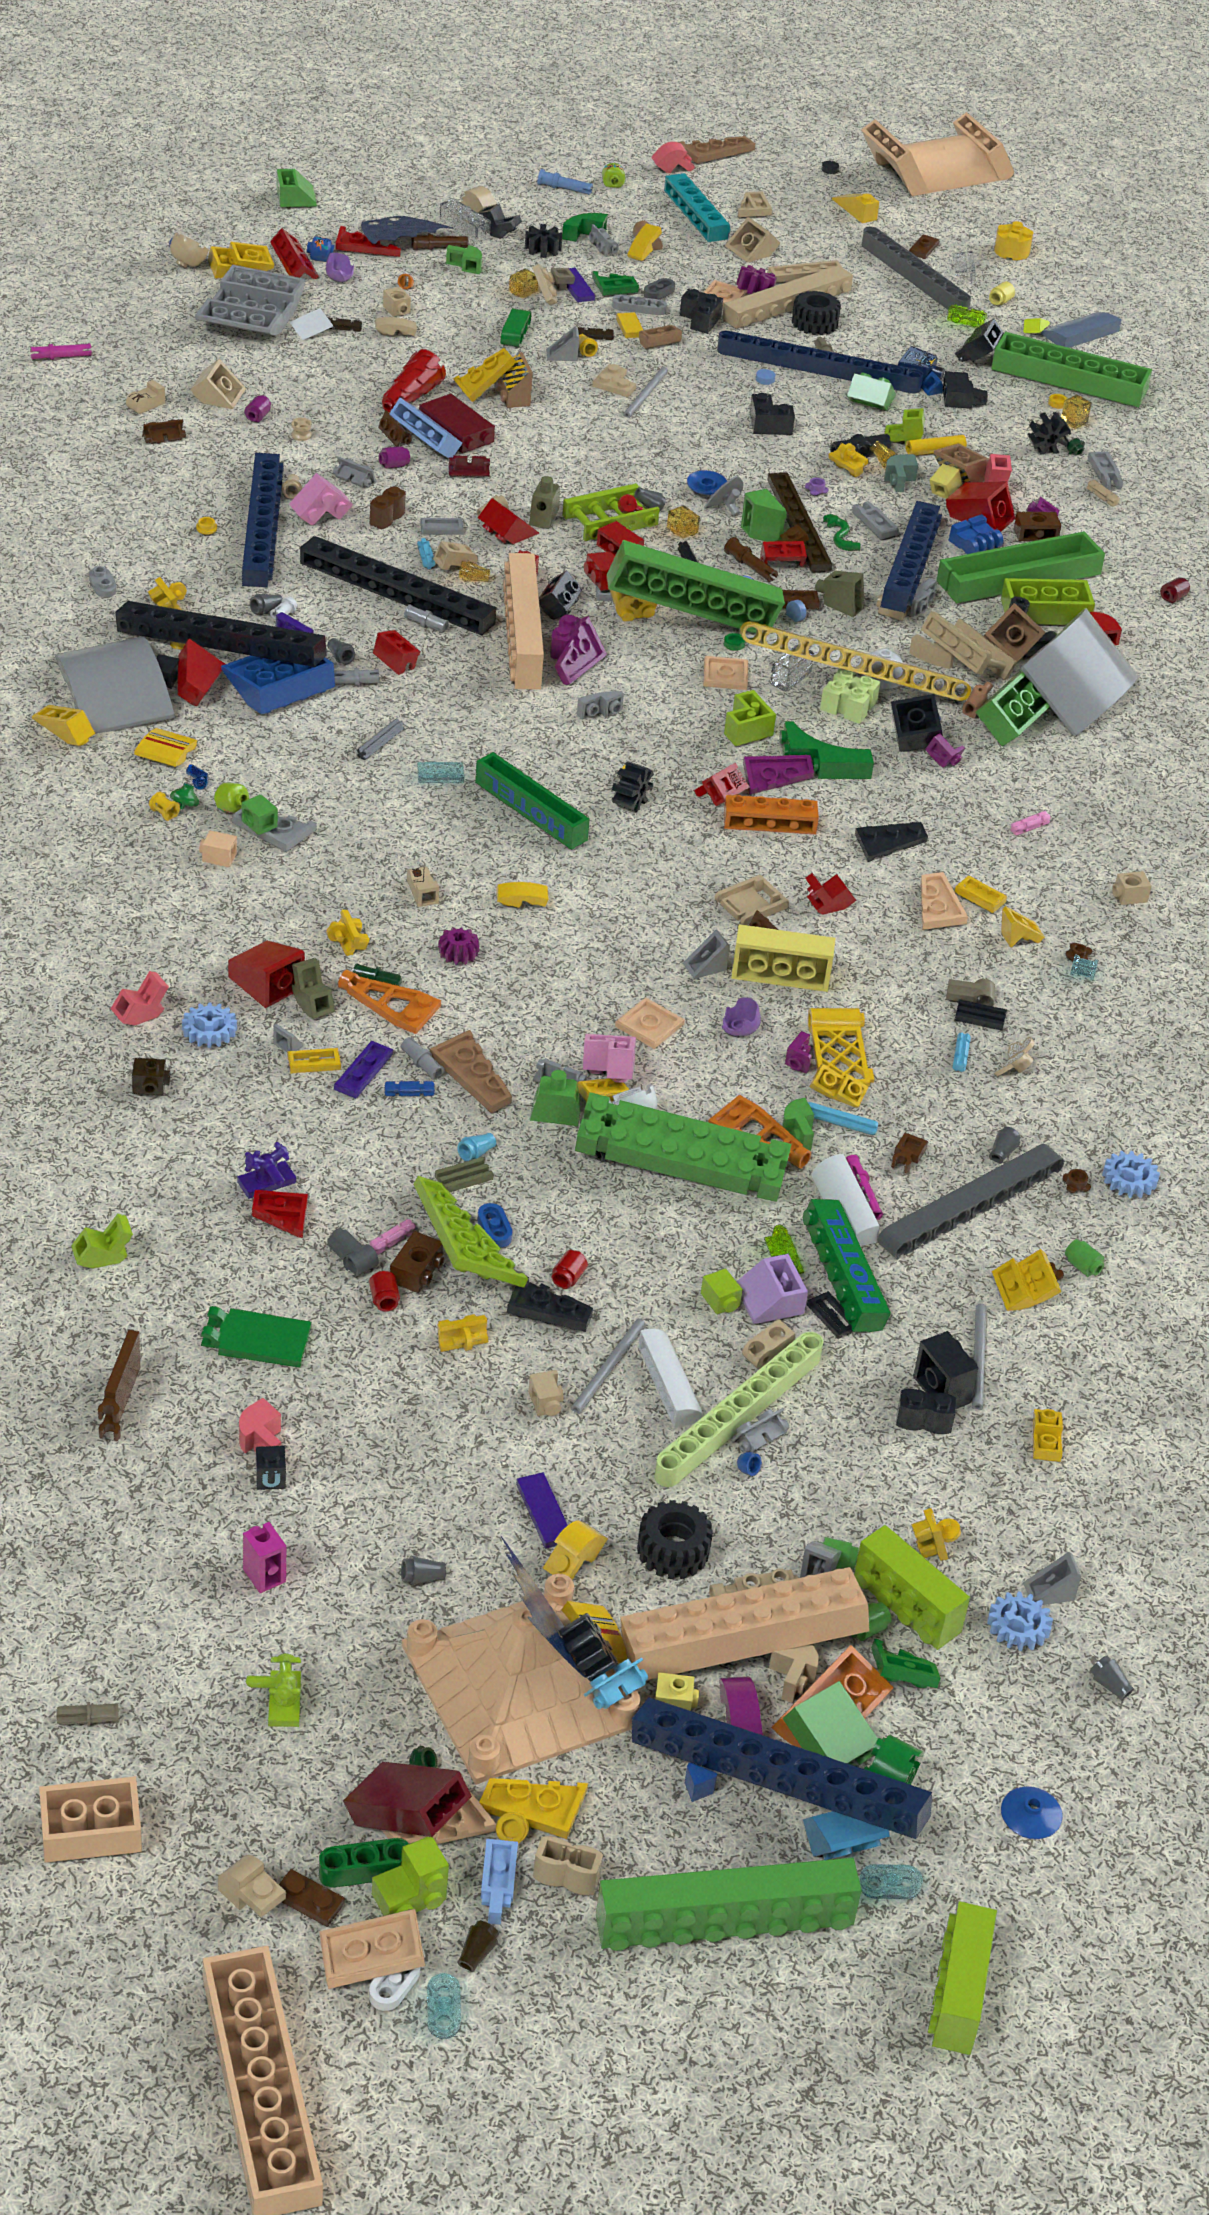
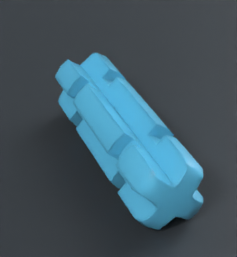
[417,538,435,569]
[952,1032,971,1072]

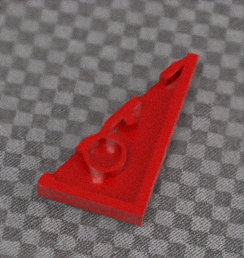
[335,226,401,257]

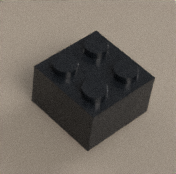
[891,694,943,752]
[913,1331,978,1409]

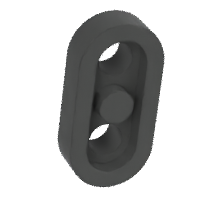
[644,278,675,300]

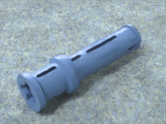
[537,169,593,195]

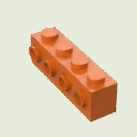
[724,795,819,835]

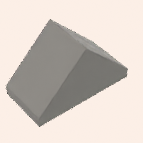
[546,326,579,361]
[682,930,730,979]
[800,1541,842,1578]
[1023,1552,1081,1605]

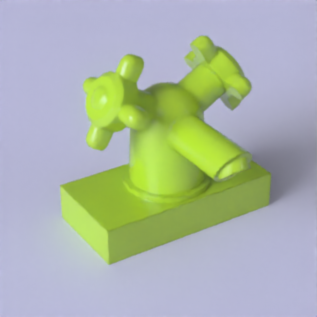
[245,1653,301,1727]

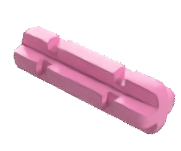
[1010,811,1051,835]
[370,1219,416,1255]

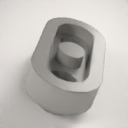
[89,566,117,597]

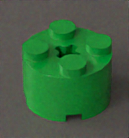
[864,1735,924,1785]

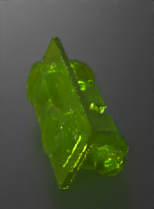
[947,304,987,327]
[764,1224,804,1274]

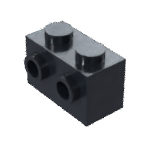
[539,570,582,620]

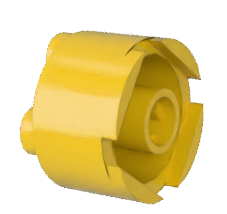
[994,221,1034,261]
[610,590,657,622]

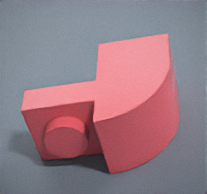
[651,142,695,173]
[984,454,1012,488]
[110,971,169,1025]
[239,1398,281,1453]

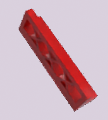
[270,228,319,279]

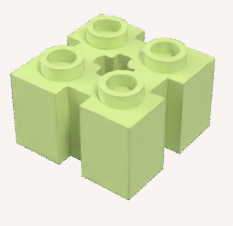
[820,668,881,724]

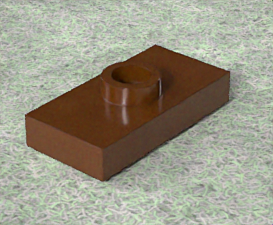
[909,234,940,259]
[782,590,820,609]

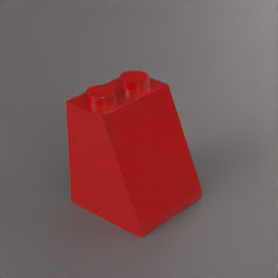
[946,481,1015,532]
[228,940,305,1008]

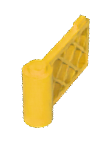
[808,1008,875,1086]

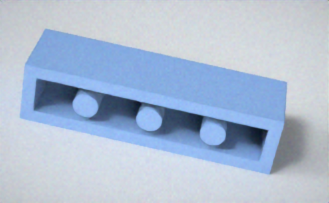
[389,398,462,458]

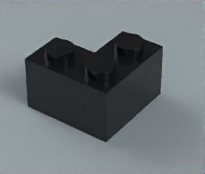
[679,289,723,334]
[749,393,795,435]

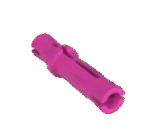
[30,343,92,360]
[846,1155,883,1220]

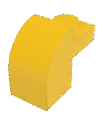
[543,1520,608,1580]

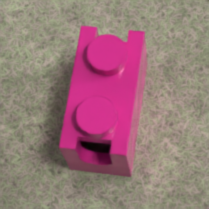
[243,1522,287,1593]

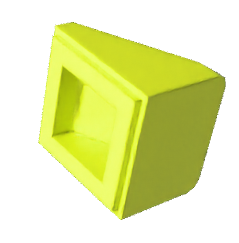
[1023,318,1050,333]

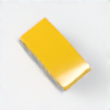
[627,223,662,261]
[496,882,549,908]
[809,1064,869,1108]
[1033,1409,1063,1462]

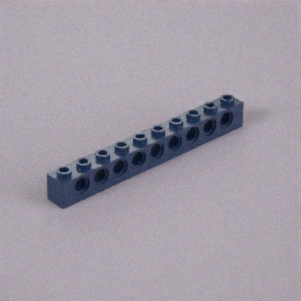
[242,453,284,588]
[880,501,942,613]
[632,1697,932,1839]

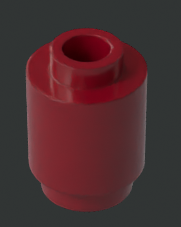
[1160,577,1190,603]

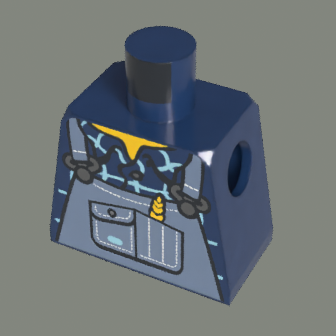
[898,346,945,382]

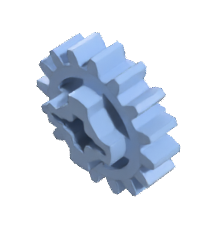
[182,1002,237,1048]
[1102,1151,1160,1198]
[987,1591,1053,1651]

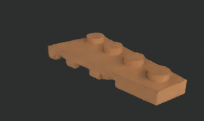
[679,136,756,164]
[430,1030,512,1113]

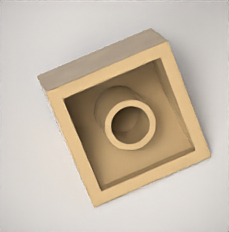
[725,217,780,263]
[190,358,246,409]

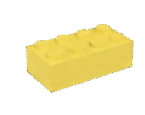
[731,925,836,992]

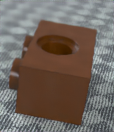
[1014,512,1061,541]
[390,1231,445,1293]

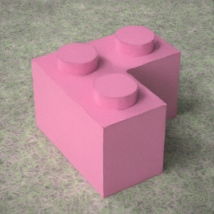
[289,473,353,525]
[583,1034,636,1082]

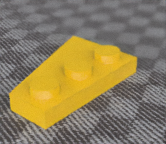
[453,348,516,402]

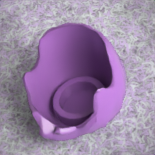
[326,253,354,282]
[721,997,761,1036]

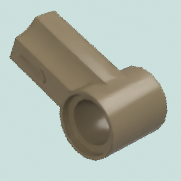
[946,979,995,1006]

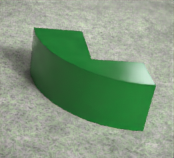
[562,213,608,242]

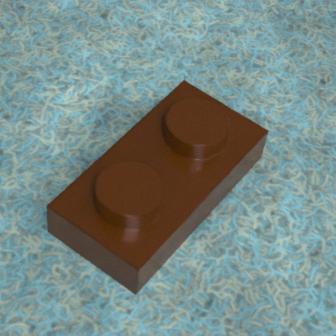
[279,1869,345,1927]

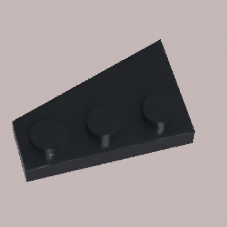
[855,822,928,862]
[506,1276,593,1332]

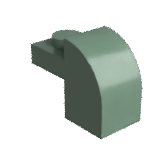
[884,454,918,492]

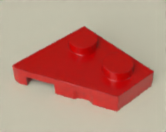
[252,1190,308,1238]

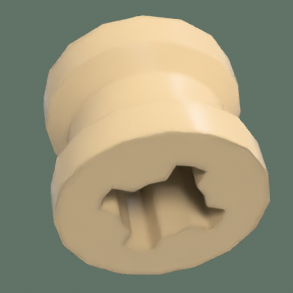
[291,417,312,441]

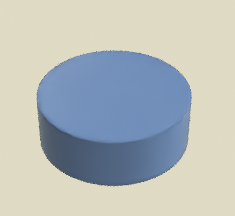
[756,369,776,385]
[786,600,806,622]

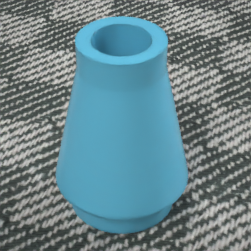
[457,1133,496,1161]

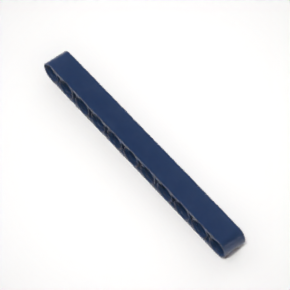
[717,330,923,394]

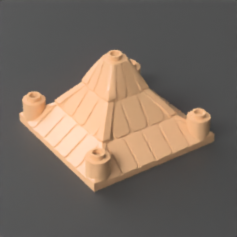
[402,1574,640,1785]

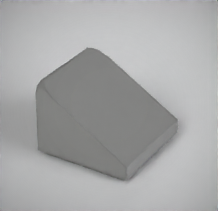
[273,1024,303,1052]

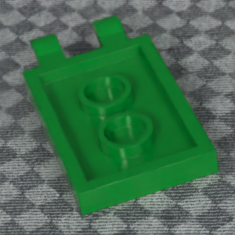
[201,1306,312,1368]

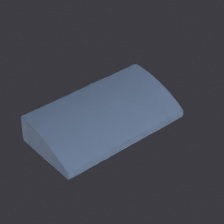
[1040,312,1122,348]

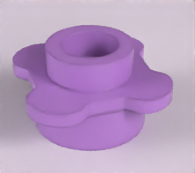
[805,478,829,495]

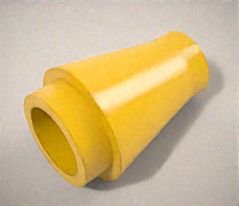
[579,334,598,357]

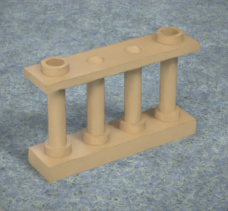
[920,611,1018,680]

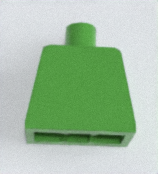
[530,1070,581,1126]

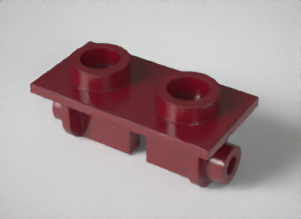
[448,455,490,477]

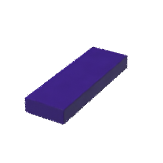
[567,267,595,303]
[334,1040,393,1099]
[516,1472,568,1549]

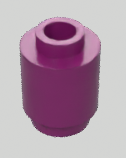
[244,395,271,423]
[378,446,410,469]

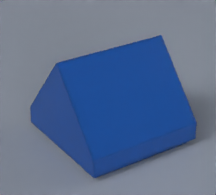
[921,371,943,396]
[684,1762,717,1802]

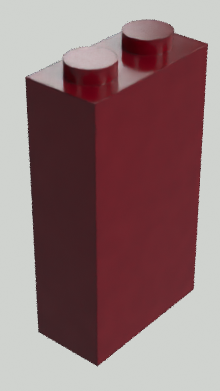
[419,393,495,454]
[343,1761,472,1837]

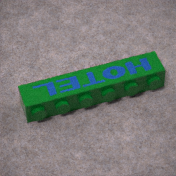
[475,752,590,850]
[802,1199,891,1332]

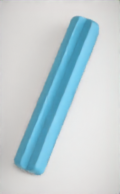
[808,1102,878,1135]

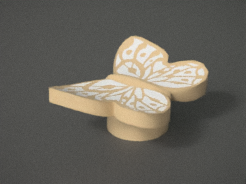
[994,1037,1035,1077]

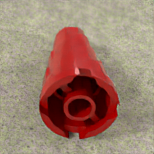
[382,349,446,412]

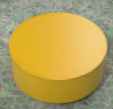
[1048,394,1068,409]
[496,1812,529,1843]

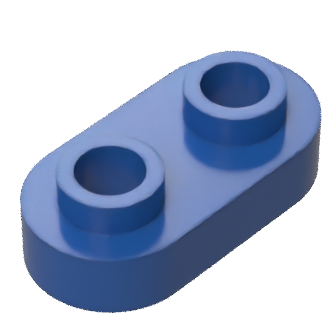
[477,1203,513,1248]

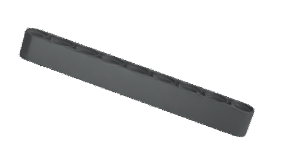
[861,226,971,317]
[877,1143,1065,1259]

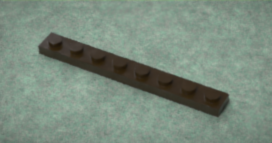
[767,472,832,572]

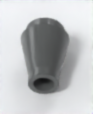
[634,487,666,512]
[250,594,283,615]
[327,638,355,664]
[989,1127,1021,1164]
[401,1556,446,1585]
[1090,1655,1134,1701]

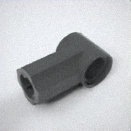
[327,1227,379,1277]

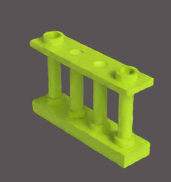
[562,483,660,541]

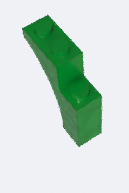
[779,721,874,779]

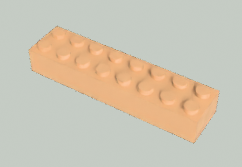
[503,553,544,689]
[620,1567,869,1680]
[202,1946,323,2215]

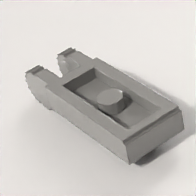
[1088,451,1123,490]
[852,501,899,539]

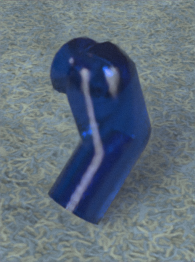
[186,764,209,790]

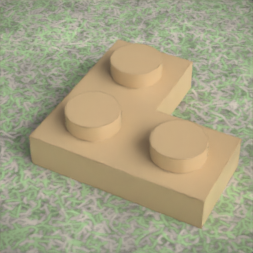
[532,264,557,305]
[593,364,637,397]

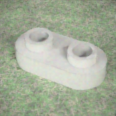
[369,1968,420,2011]

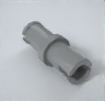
[404,605,449,634]
[334,668,379,686]
[401,1037,445,1080]

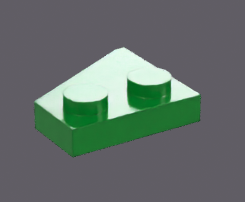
[592,271,639,296]
[871,1638,941,1688]

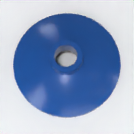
[687,470,727,495]
[1001,1786,1063,1839]

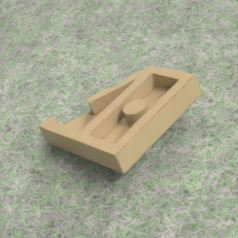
[738,191,772,217]

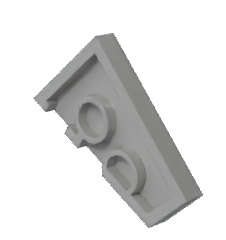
[232,808,317,852]

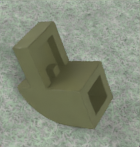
[292,958,335,1019]

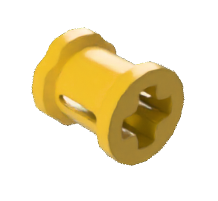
[149,791,180,821]

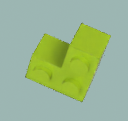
[724,690,776,746]
[372,1837,449,1916]

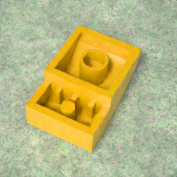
[208,241,274,278]

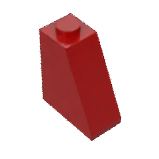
[177,639,225,706]

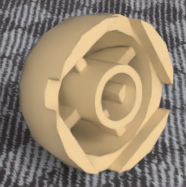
[170,232,209,268]

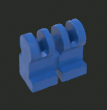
[948,514,1004,554]

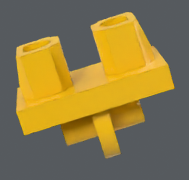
[828,443,869,477]
[147,577,187,610]
[326,909,370,956]
[437,1314,489,1352]
[911,1508,961,1561]

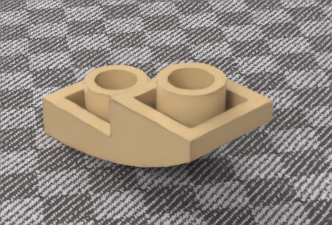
[374,317,417,336]
[909,634,954,669]

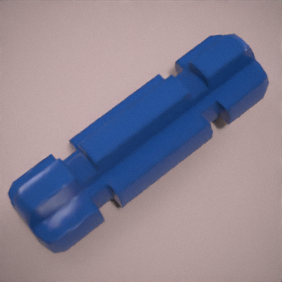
[384,1081,435,1096]

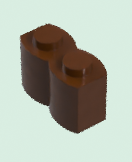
[369,486,406,529]

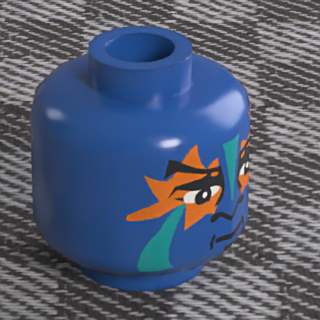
[306,236,335,262]

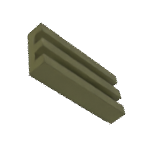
[435,1157,494,1192]

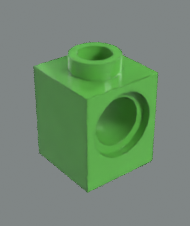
[242,794,278,835]

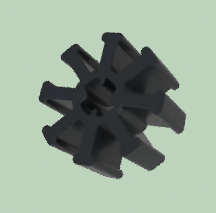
[524,224,562,258]
[1027,412,1071,455]
[612,761,654,812]
[559,1613,618,1682]

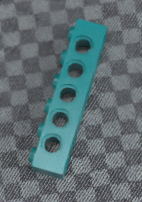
[664,173,731,242]

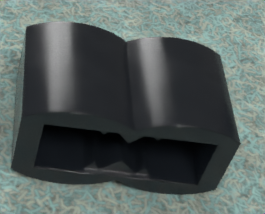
[896,1389,957,1434]

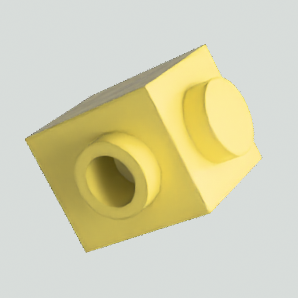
[930,464,962,499]
[655,1672,699,1711]

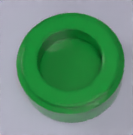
[723,633,745,651]

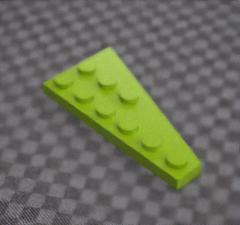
[413,1176,528,1287]

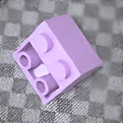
[736,1254,808,1324]

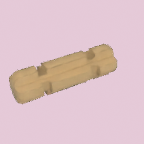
[1087,480,1120,507]

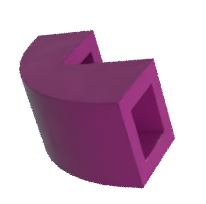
[719,1676,763,1735]

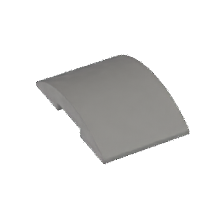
[195,265,305,335]
[1020,608,1138,736]
[54,636,175,734]

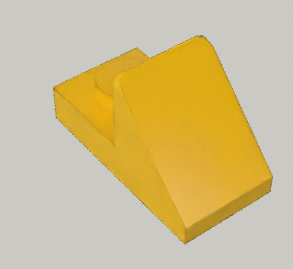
[1001,906,1045,947]

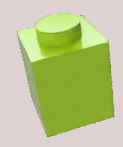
[700,1268,743,1315]

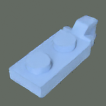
[480,1839,518,1925]

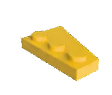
[479,1778,588,1839]

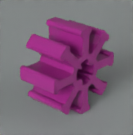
[736,265,777,294]

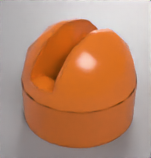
[398,274,414,289]

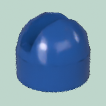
[737,1452,762,1476]

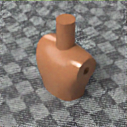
[962,682,993,718]

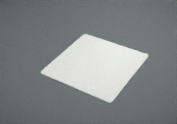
[290,308,333,340]

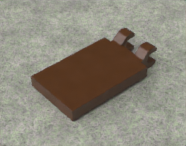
[98,1329,141,1442]

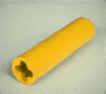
[905,435,967,456]

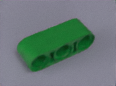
[500,308,532,347]
[318,1838,409,1888]

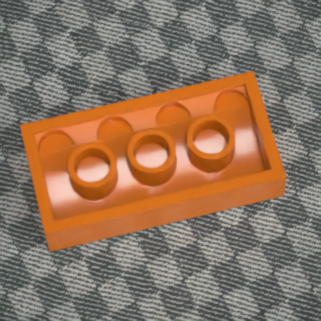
[771,1645,894,1748]

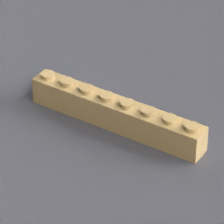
[722,265,853,329]

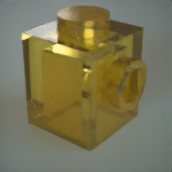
[509,268,538,299]
[1061,394,1092,429]
[667,505,700,539]

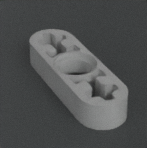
[612,295,667,315]

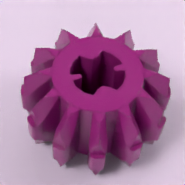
[438,927,480,965]

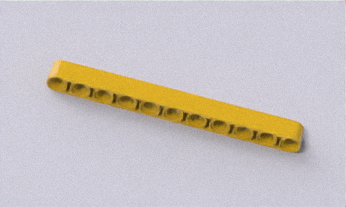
[740,622,971,701]

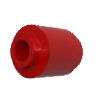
[551,1250,588,1289]
[369,1271,400,1312]

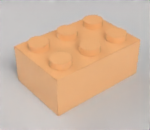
[39,1776,142,1863]

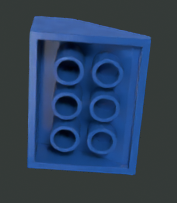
[221,656,335,714]

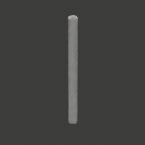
[623,367,668,418]
[972,1304,986,1410]
[571,1318,645,1414]

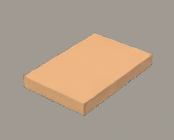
[319,1909,426,1989]

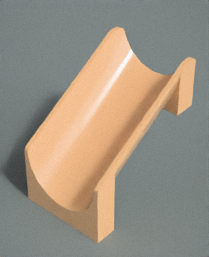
[861,112,1014,196]

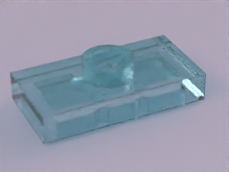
[417,762,465,783]

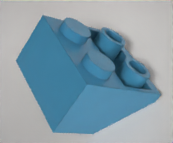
[803,1811,890,1860]

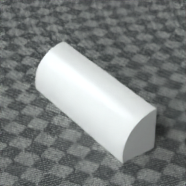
[811,1154,880,1246]
[638,1329,704,1428]

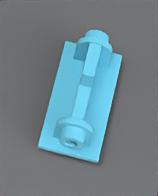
[583,1657,648,1709]

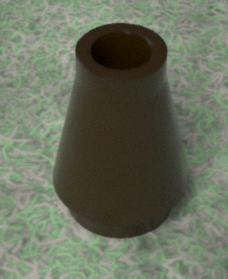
[457,1920,499,1972]

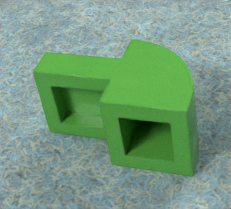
[446,245,482,275]
[782,1098,814,1151]

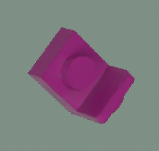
[1026,496,1060,515]
[925,734,966,768]
[785,1031,812,1074]

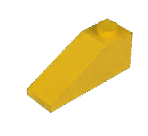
[832,193,879,224]
[31,705,95,746]

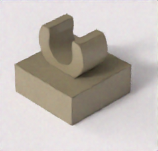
[551,268,575,290]

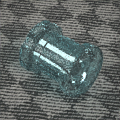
[1070,954,1099,981]

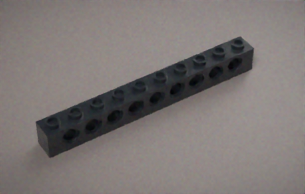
[300,535,497,636]
[115,601,327,667]

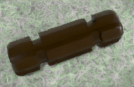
[327,317,362,332]
[578,327,614,341]

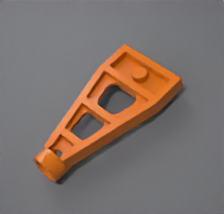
[338,969,441,1034]
[708,1095,811,1169]

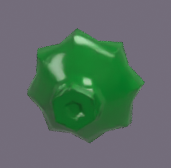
[170,783,199,810]

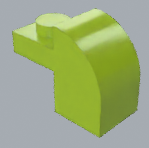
[885,408,925,445]
[71,1213,133,1269]

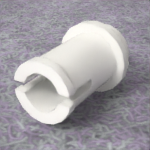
[270,597,297,620]

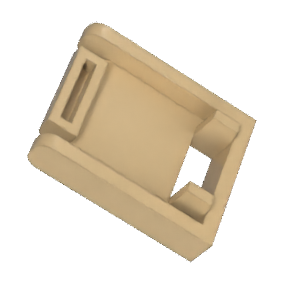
[715,875,789,925]

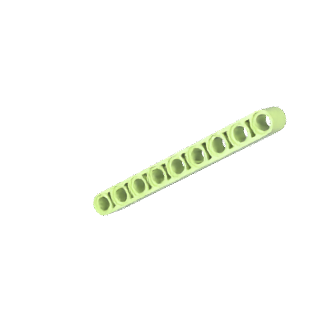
[654,1332,823,1487]

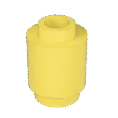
[989,281,1015,305]

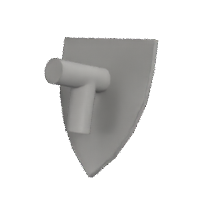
[704,476,743,516]

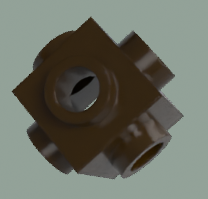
[132,1058,171,1096]

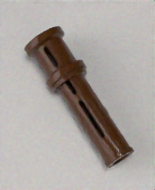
[411,233,469,250]
[724,537,778,582]

